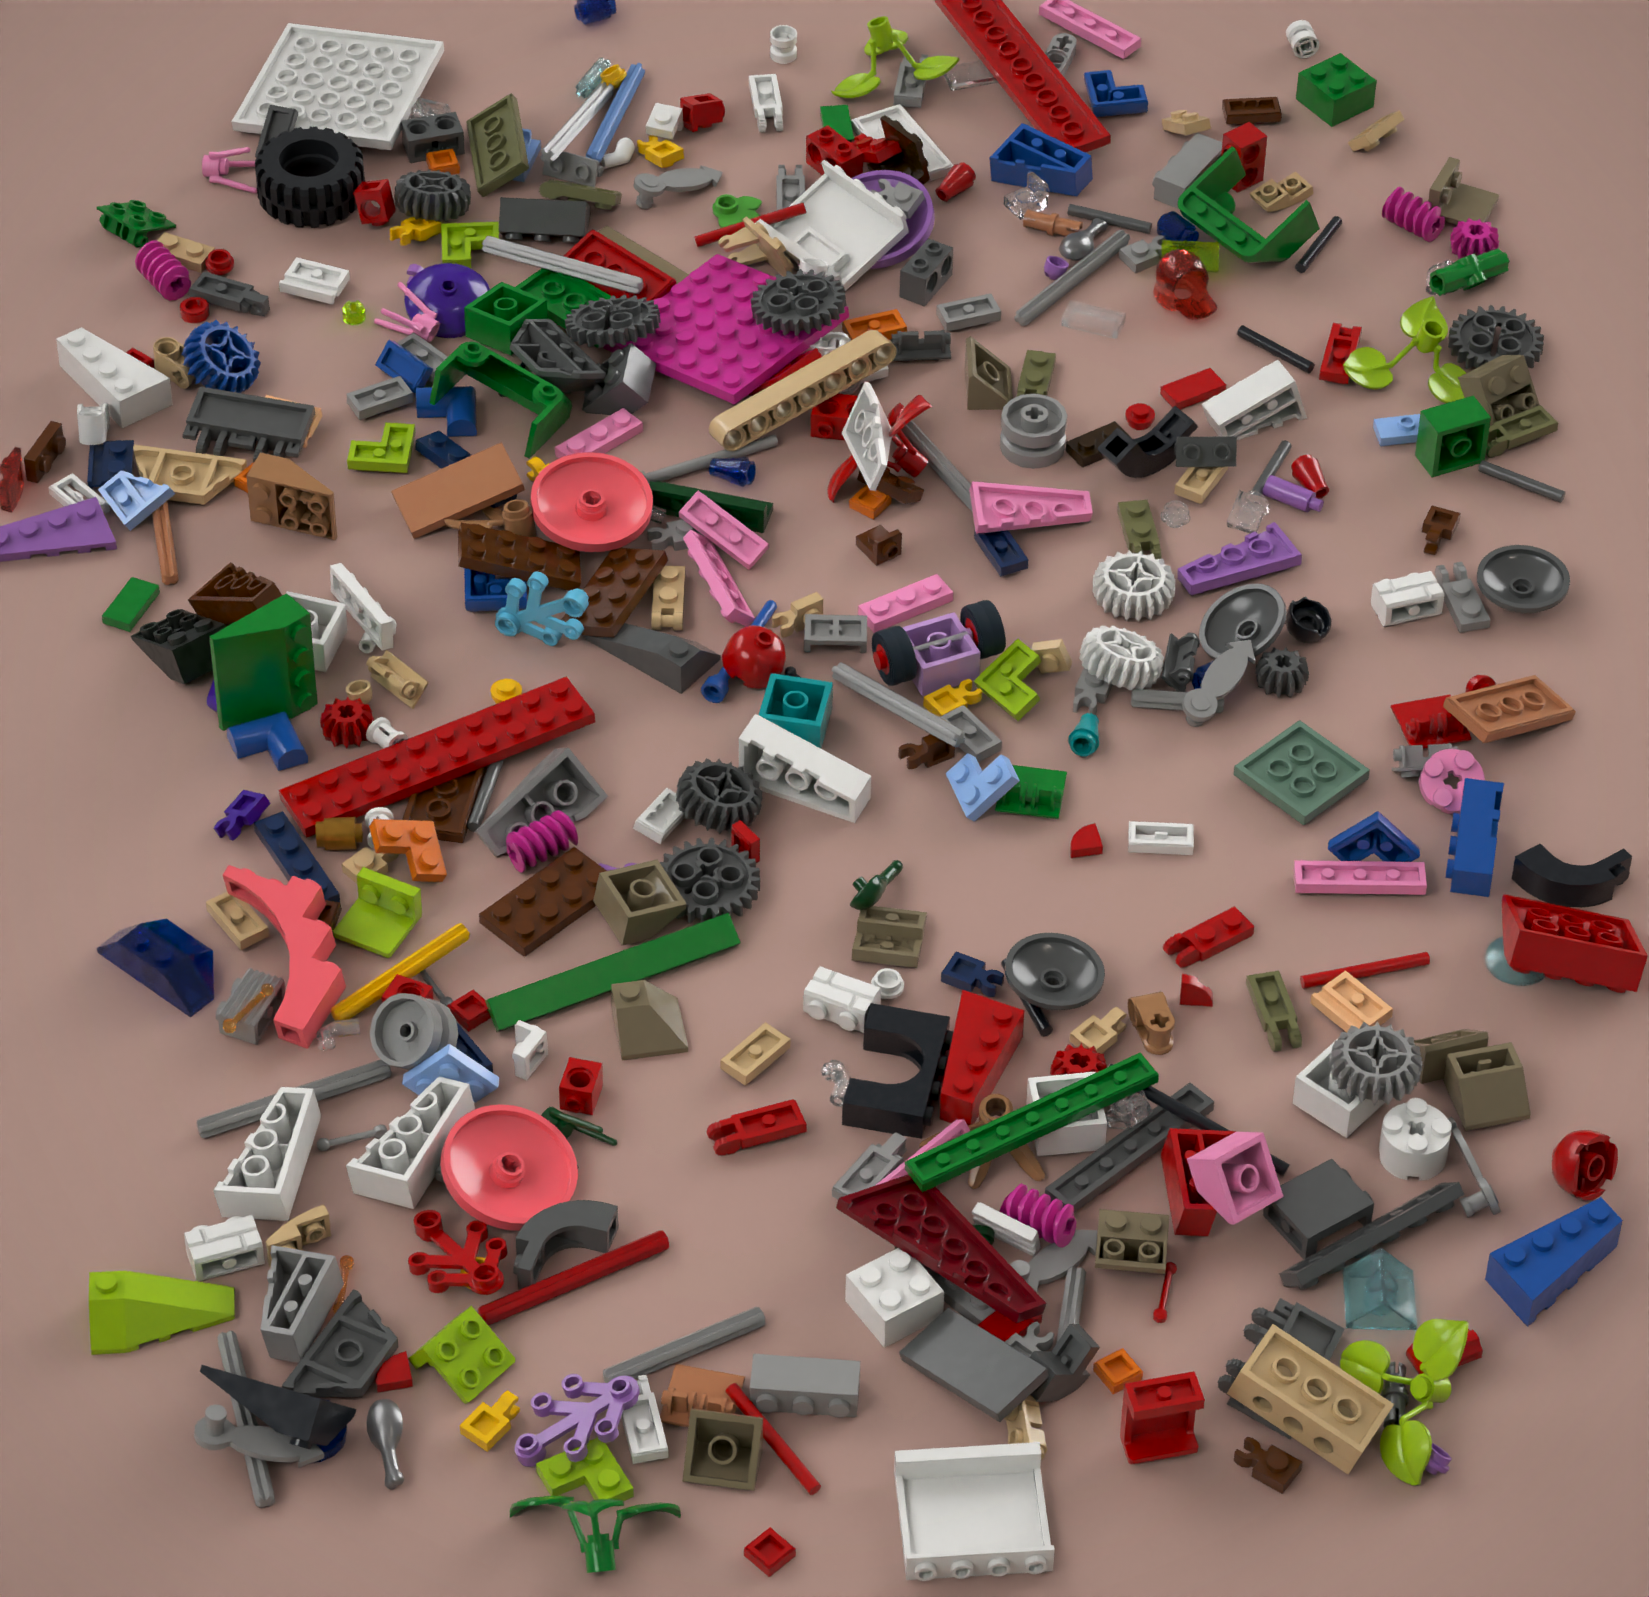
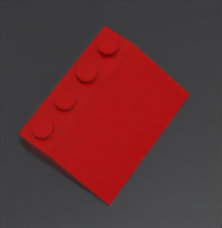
[1501,894,1648,993]

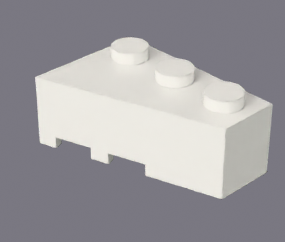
[1202,360,1307,440]

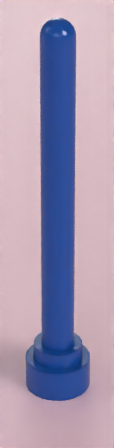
[701,600,777,703]

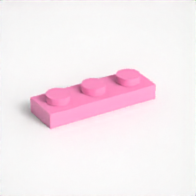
[555,408,643,458]
[679,490,769,570]
[858,574,953,633]

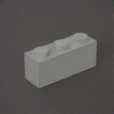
[1152,133,1222,209]
[750,1354,861,1417]

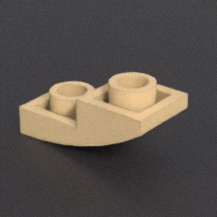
[1249,172,1314,212]
[266,1204,331,1268]

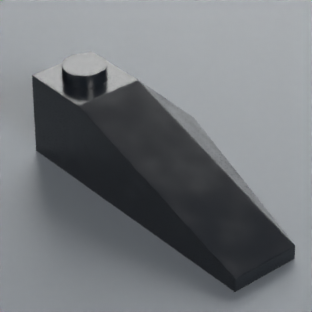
[200,1365,357,1450]

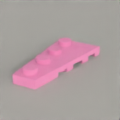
[969,481,1093,534]

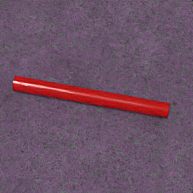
[694,202,807,247]
[1300,952,1430,989]
[725,1383,821,1495]

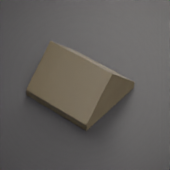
[965,336,1013,410]
[1414,1029,1489,1084]
[682,1408,763,1491]

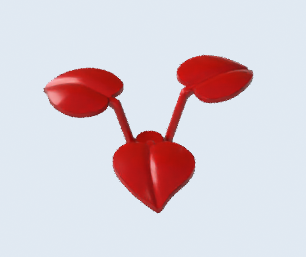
[827,395,932,503]

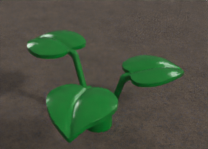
[509,1495,681,1573]

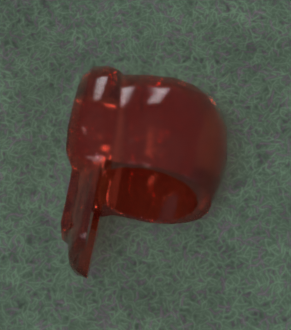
[1153,249,1217,320]

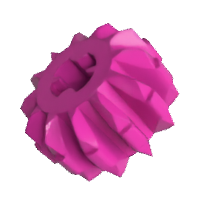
[1450,218,1499,259]

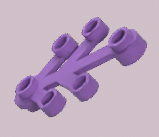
[514,1374,640,1467]

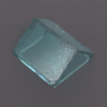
[1343,1248,1417,1330]

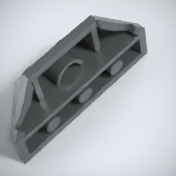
[510,319,606,394]

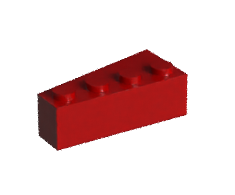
[940,990,1025,1126]

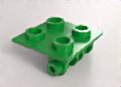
[97,200,176,247]
[995,765,1067,819]

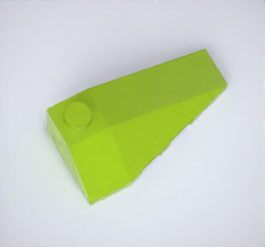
[88,1271,235,1355]

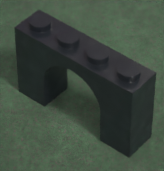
[842,1003,954,1139]

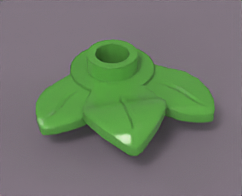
[712,194,762,228]

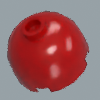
[722,625,786,689]
[1552,1130,1618,1200]

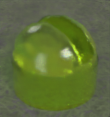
[342,300,366,325]

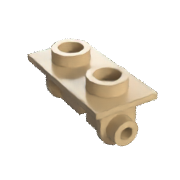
[366,650,429,709]
[1004,1395,1047,1460]

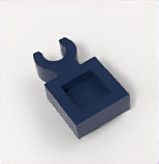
[941,951,1004,997]

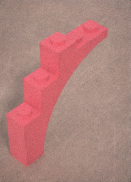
[223,865,346,1049]

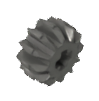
[1255,647,1309,698]

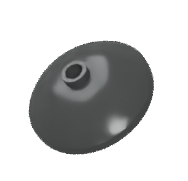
[1477,545,1570,613]
[1199,584,1287,660]
[1005,933,1105,1010]

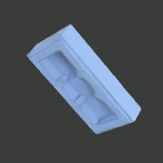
[1373,414,1420,446]

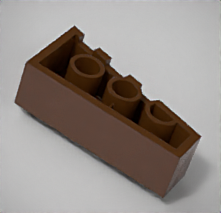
[188,562,282,627]

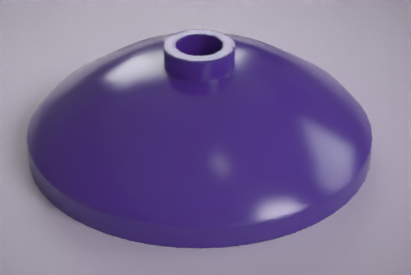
[404,263,490,338]

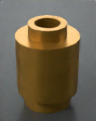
[316,817,363,851]

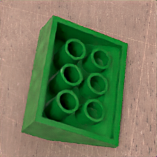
[209,593,318,731]

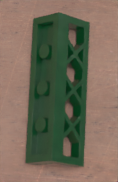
[649,481,773,533]

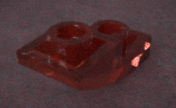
[0,447,25,513]

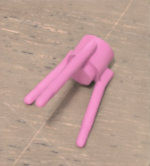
[202,147,257,194]
[374,282,440,342]

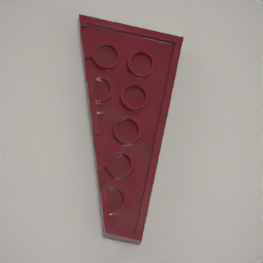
[836,1174,1047,1323]

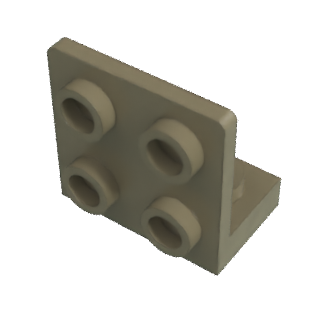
[1428,157,1499,225]

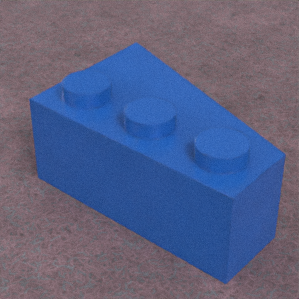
[989,123,1093,197]
[1445,778,1504,897]

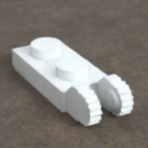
[749,74,783,132]
[621,1375,668,1464]

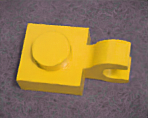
[459,1390,520,1452]

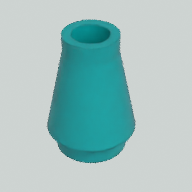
[1068,713,1100,756]

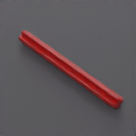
[478,1230,669,1326]

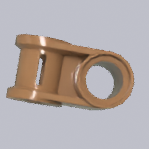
[1127,991,1175,1055]

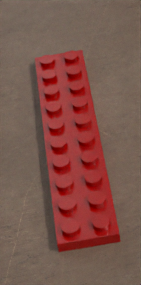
[935,0,1111,153]
[279,676,595,838]

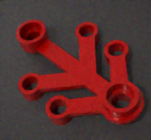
[408,1210,508,1295]

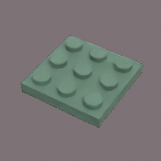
[1234,720,1370,825]

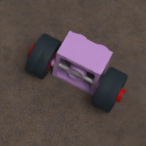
[872,600,1006,696]

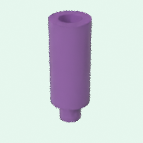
[1263,475,1324,513]

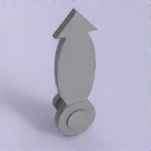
[633,165,723,209]
[1182,640,1255,727]
[1448,1117,1501,1217]
[1010,1230,1097,1293]
[194,1405,324,1468]

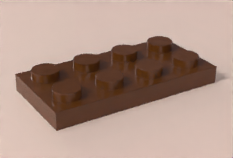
[458,522,581,591]
[561,547,668,638]
[479,847,606,957]

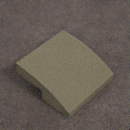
[852,906,927,968]

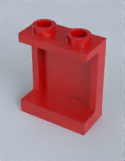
[1120,1371,1205,1464]

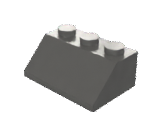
[499,197,591,243]

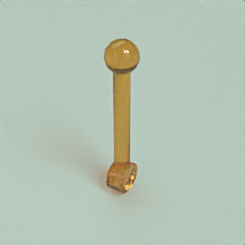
[222,983,274,1033]
[333,1255,354,1313]

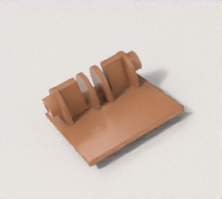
[660,1364,745,1427]

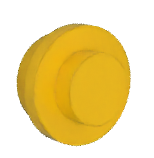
[600,64,627,89]
[490,679,522,704]

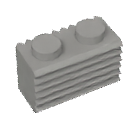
[216,968,285,1045]

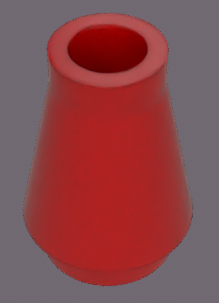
[935,162,976,202]
[1291,454,1329,499]

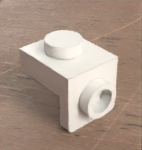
[645,103,683,140]

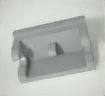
[804,614,867,653]

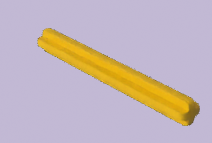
[331,923,470,1024]

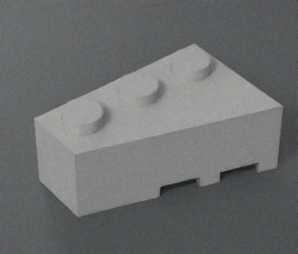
[260,1245,344,1363]

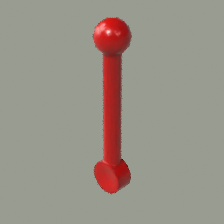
[1153,1262,1177,1323]

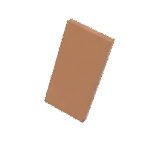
[391,442,525,539]
[1443,675,1576,743]

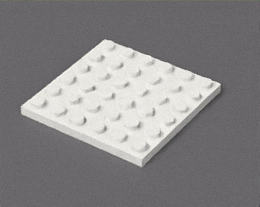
[231,23,445,150]

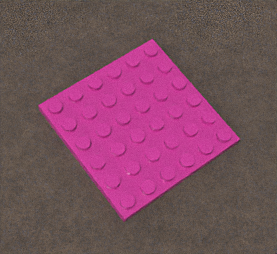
[603,254,849,404]

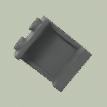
[1263,1159,1374,1259]

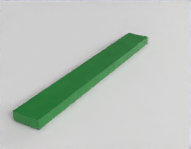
[485,913,741,1032]
[905,1052,1159,1192]

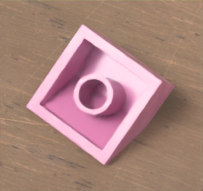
[1187,1132,1283,1225]

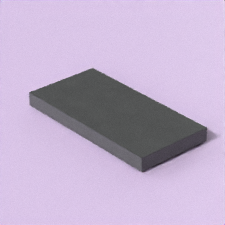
[899,1308,1050,1422]

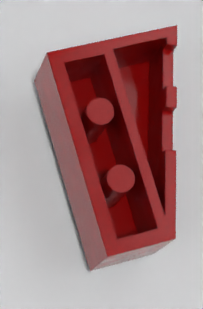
[1161,1128,1236,1236]

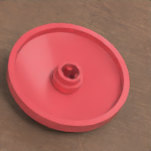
[530,452,653,552]
[440,1104,578,1231]

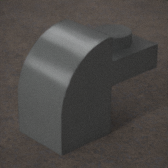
[1029,1324,1100,1402]

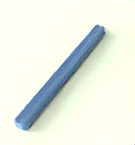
[586,63,645,163]

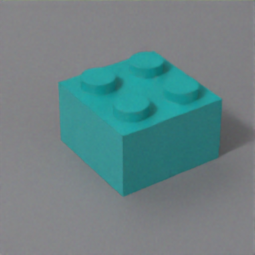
[759,673,833,749]

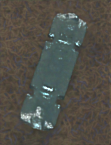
[575,57,611,98]

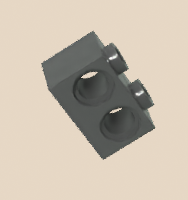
[401,112,465,163]
[900,238,953,306]

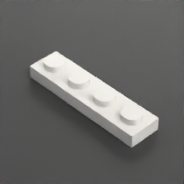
[330,563,396,651]

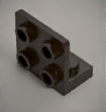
[867,115,930,185]

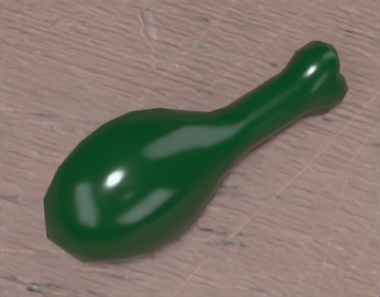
[850,860,903,910]

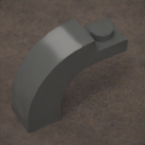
[513,1200,619,1290]

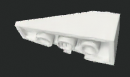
[842,382,892,491]

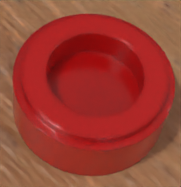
[180,297,210,323]

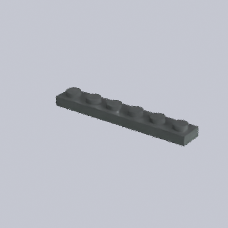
[1045,1083,1214,1213]
[1279,1182,1465,1290]

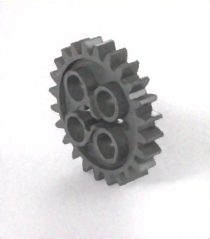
[751,269,847,336]
[565,295,661,348]
[1448,305,1544,369]
[660,838,760,923]

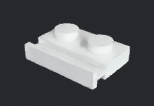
[279,257,350,305]

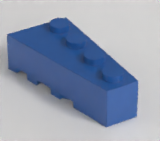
[1485,1197,1623,1327]

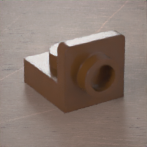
[856,525,902,566]

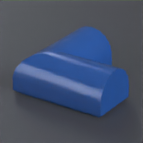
[1084,70,1148,117]
[416,386,477,437]
[464,568,527,612]
[227,712,308,771]
[1328,811,1420,862]

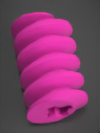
[1382,187,1445,242]
[135,240,191,301]
[506,810,578,873]
[999,1183,1076,1248]

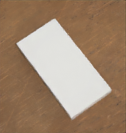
[851,104,953,183]

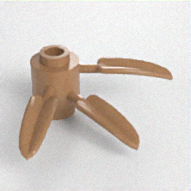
[444,499,537,537]
[919,1094,1045,1189]

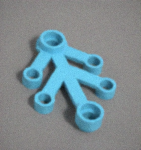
[495,571,589,646]

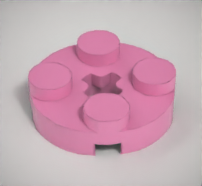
[1419,749,1485,814]

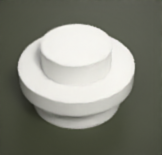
[871,968,904,999]

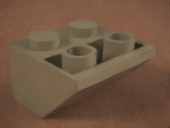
[1458,355,1540,426]
[1443,1042,1531,1131]
[1095,1209,1169,1274]

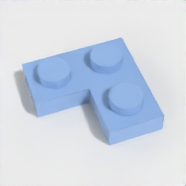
[945,753,1020,822]
[402,1044,499,1103]

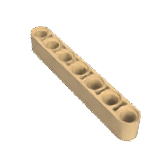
[709,330,897,451]

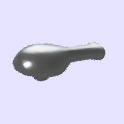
[1059,218,1108,261]
[366,1399,404,1490]

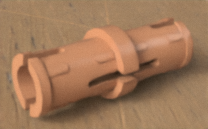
[1023,209,1083,236]

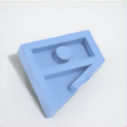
[98,470,175,531]

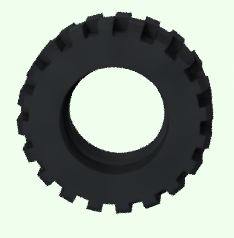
[255,126,365,228]

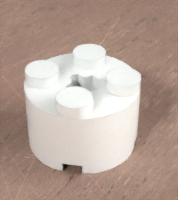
[1379,1098,1452,1181]

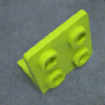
[333,867,422,958]
[408,1305,516,1404]

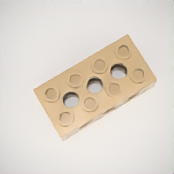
[1227,1324,1394,1474]

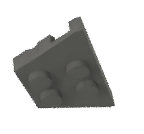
[282,1289,398,1397]

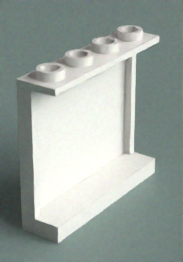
[755,160,909,291]
[894,1442,1055,1581]

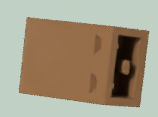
[246,452,337,540]

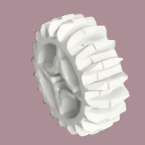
[1092,550,1175,622]
[1079,626,1164,690]

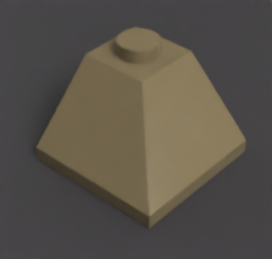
[611,980,688,1061]

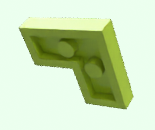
[441,222,499,268]
[347,422,416,473]
[974,639,1042,721]
[536,1437,634,1501]

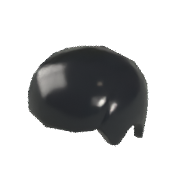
[1285,597,1332,643]

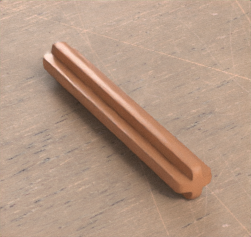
[152,501,179,585]

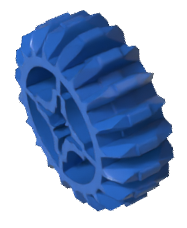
[181,320,261,393]

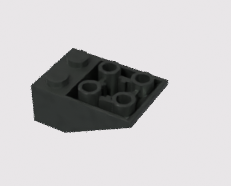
[131,609,226,684]

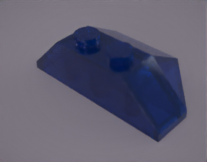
[97,918,214,1018]

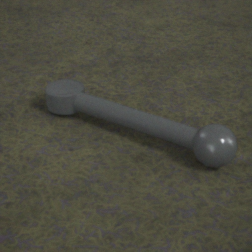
[420,969,453,1006]

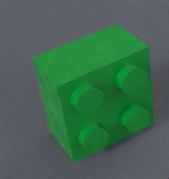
[1296,53,1377,127]
[464,282,548,356]
[1415,395,1491,477]

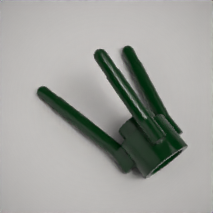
[541,1107,617,1169]

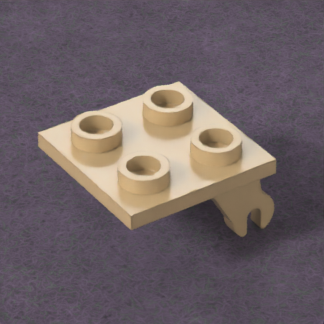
[718,216,794,277]

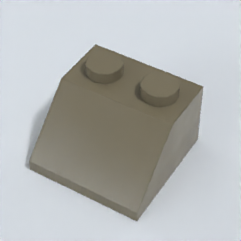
[593,859,687,945]

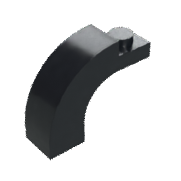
[1097,406,1198,478]
[1512,844,1632,908]

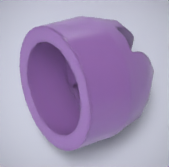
[1044,256,1069,280]

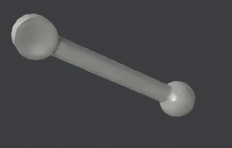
[317,1125,387,1151]

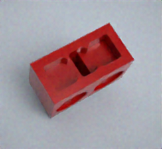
[1221,122,1267,193]
[806,125,863,178]
[811,394,858,441]

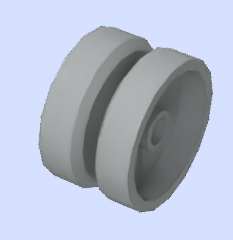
[1000,394,1067,469]
[370,993,458,1070]

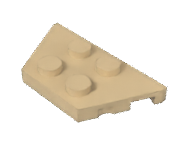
[133,444,247,505]

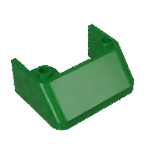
[1177,146,1320,263]
[429,342,572,459]

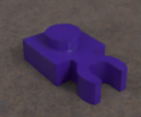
[214,790,271,841]

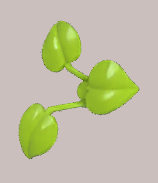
[831,16,960,98]
[1343,296,1466,403]
[1340,1319,1469,1486]

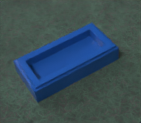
[375,340,434,393]

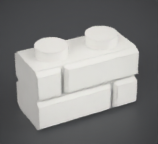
[1371,571,1444,627]
[803,966,881,1033]
[184,1215,265,1282]

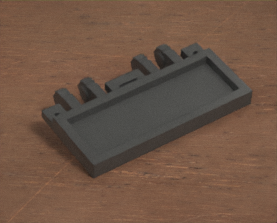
[183,387,315,462]
[1217,1298,1345,1439]

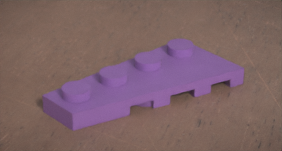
[0,497,117,562]
[1177,522,1302,595]

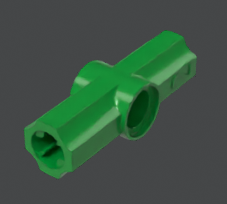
[1429,248,1510,296]

